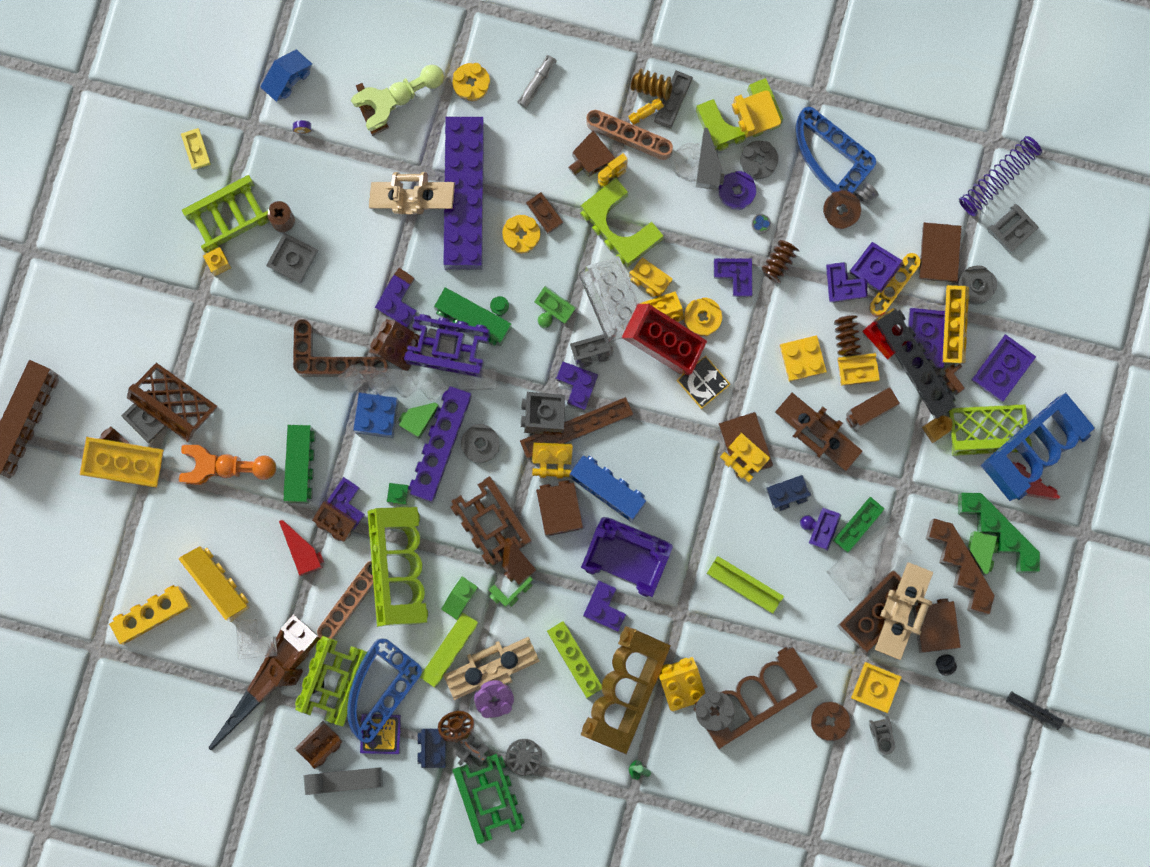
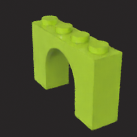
[695,78,784,151]
[580,178,664,268]

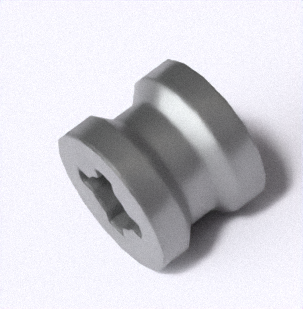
[855,182,879,206]

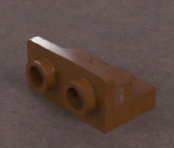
[312,500,357,542]

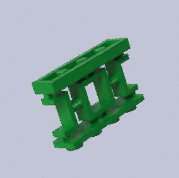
[452,754,525,845]

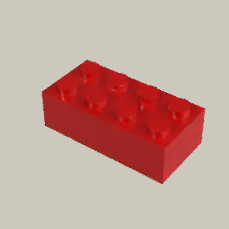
[621,304,707,375]

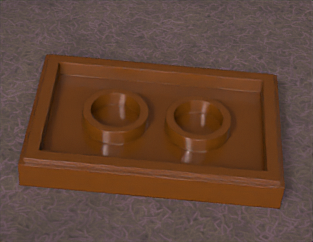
[919,222,962,283]
[719,412,773,478]

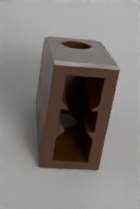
[568,131,615,177]

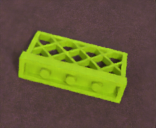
[949,404,1032,456]

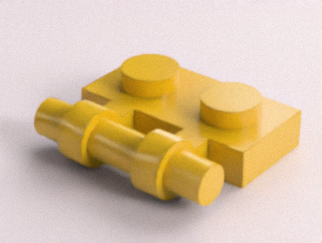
[598,153,628,187]
[720,433,770,483]
[532,443,573,479]

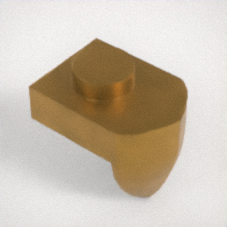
[922,415,953,443]

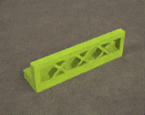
[706,556,784,614]
[420,613,479,688]

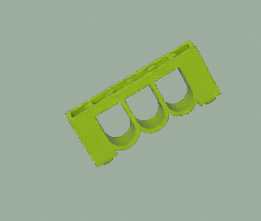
[367,507,428,627]

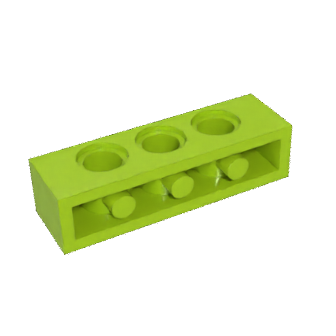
[547,621,602,699]

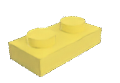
[181,128,211,170]

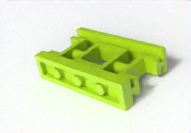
[295,636,367,727]

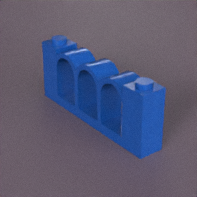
[980,392,1095,501]

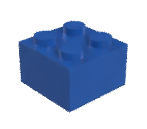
[353,393,399,438]

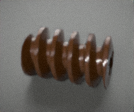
[267,201,295,233]
[761,240,800,284]
[834,315,861,357]

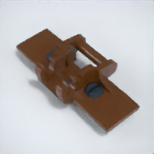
[775,392,863,471]

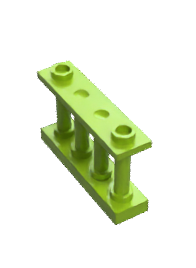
[182,175,269,253]

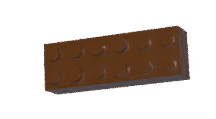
[0,360,59,479]

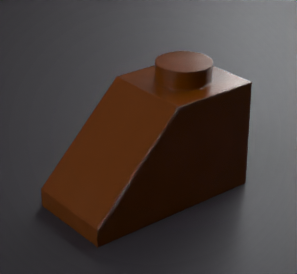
[502,538,536,585]

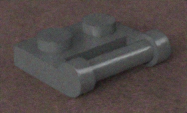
[987,204,1039,253]

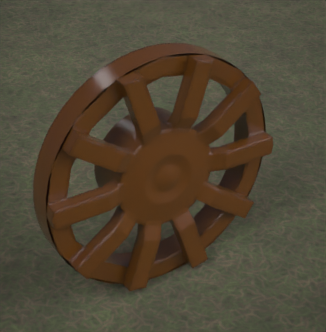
[438,711,474,743]

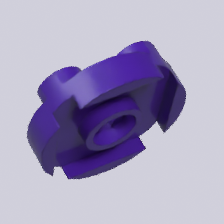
[718,171,756,210]

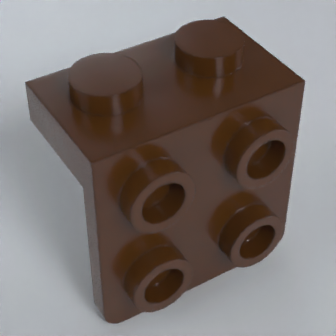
[369,319,420,371]

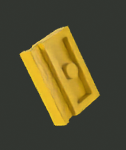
[837,353,880,386]

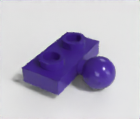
[800,508,842,551]

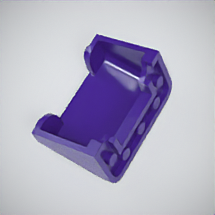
[581,517,673,597]

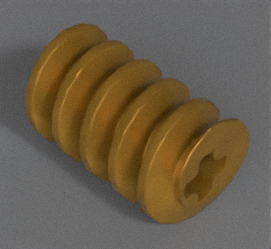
[630,68,673,100]

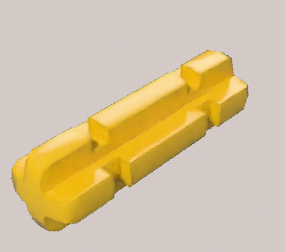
[628,98,664,125]

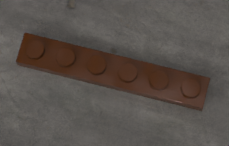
[520,397,633,459]

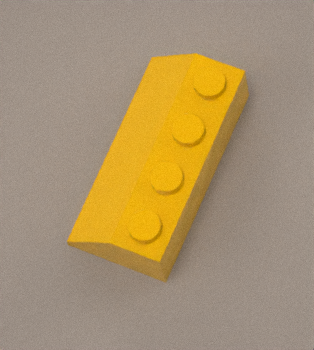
[178,546,250,622]

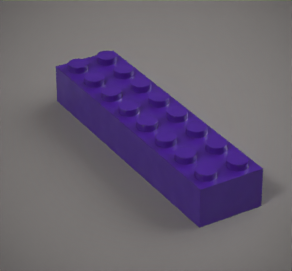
[443,116,484,270]

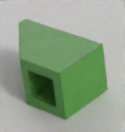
[967,531,999,575]

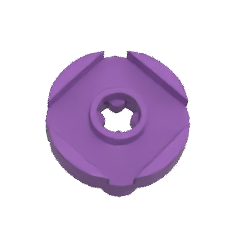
[474,680,514,718]

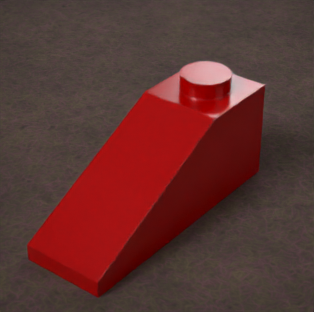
[279,520,324,576]

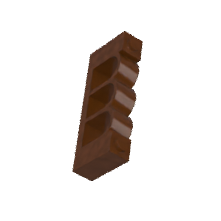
[693,646,818,749]

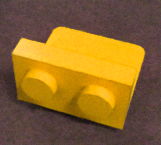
[731,90,781,138]
[658,657,706,711]

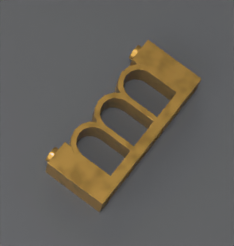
[581,626,671,755]

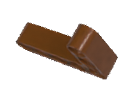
[293,319,389,377]

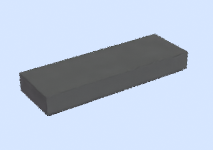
[654,70,693,129]

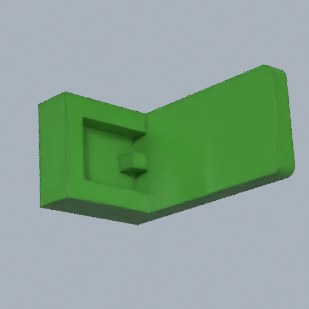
[489,577,533,607]

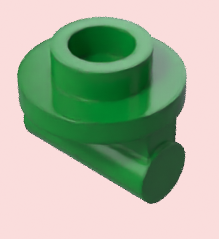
[629,760,651,780]

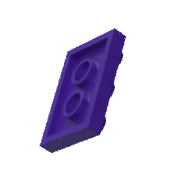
[906,308,945,369]
[971,334,1036,403]

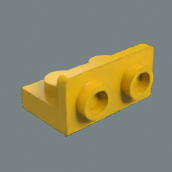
[629,257,673,298]
[639,291,684,322]

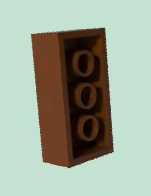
[837,570,917,653]

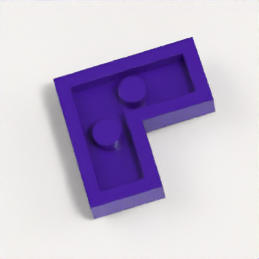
[714,258,752,297]
[826,262,868,303]
[375,275,417,327]
[556,361,598,411]
[327,477,365,530]
[583,581,626,632]

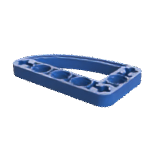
[795,107,876,193]
[347,638,422,743]

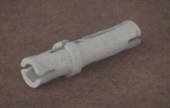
[517,55,557,108]

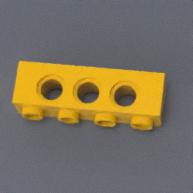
[943,285,969,363]
[109,585,192,645]

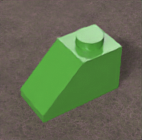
[398,403,439,439]
[441,576,479,620]

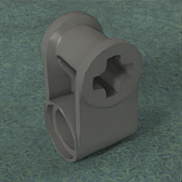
[869,716,895,755]

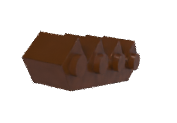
[926,518,995,615]

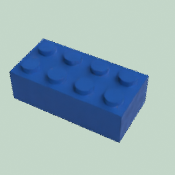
[570,455,646,523]

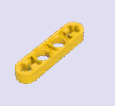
[869,253,920,316]

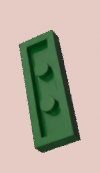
[833,497,885,553]

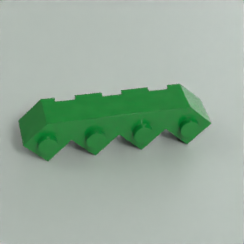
[958,493,1040,573]

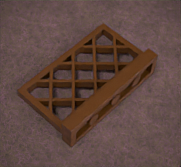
[127,362,217,442]

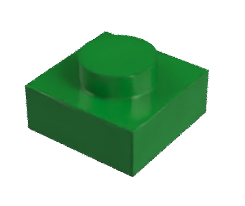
[387,483,409,505]

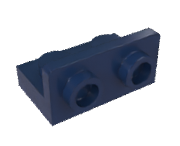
[766,475,811,511]
[417,729,446,768]

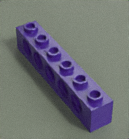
[408,386,472,503]

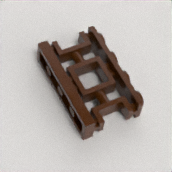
[450,476,532,567]

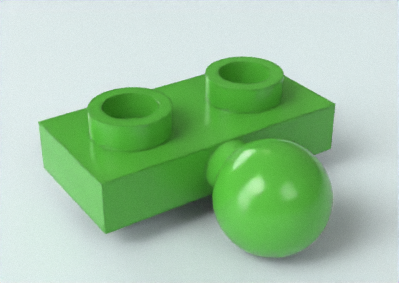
[534,286,577,328]

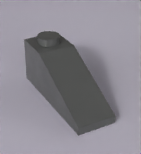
[696,128,724,190]

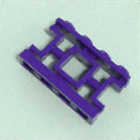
[404,314,491,378]

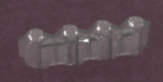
[338,365,448,401]

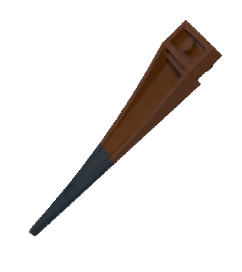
[209,614,320,750]

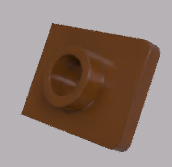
[265,658,303,687]

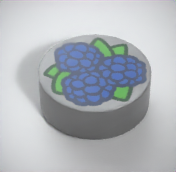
[751,214,771,234]

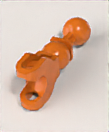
[179,445,277,485]

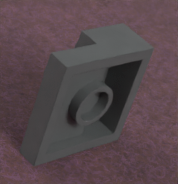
[520,392,565,434]

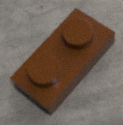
[526,192,563,234]

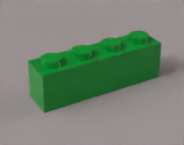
[434,287,512,346]
[283,424,316,504]

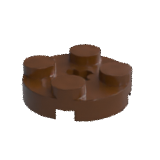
[823,190,861,229]
[811,702,850,741]

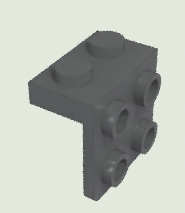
[570,333,613,368]

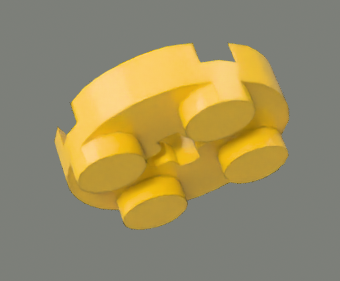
[452,63,490,101]
[502,215,540,254]
[684,298,722,336]

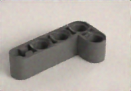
[303,767,383,795]

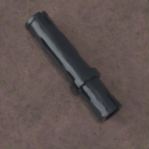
[1006,691,1064,730]

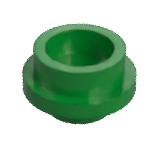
[490,296,509,315]

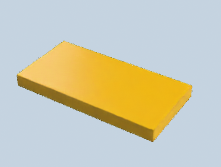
[79,437,164,488]

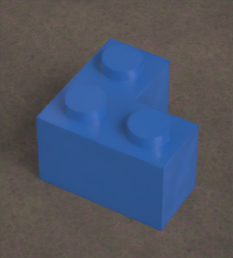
[260,49,312,102]

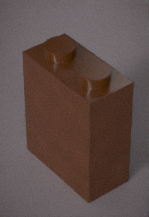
[845,387,900,431]
[536,480,583,537]
[913,598,961,653]

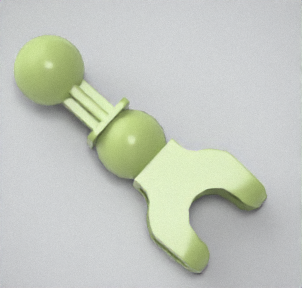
[351,64,444,131]

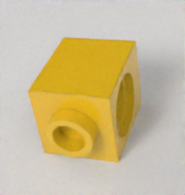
[203,247,231,276]

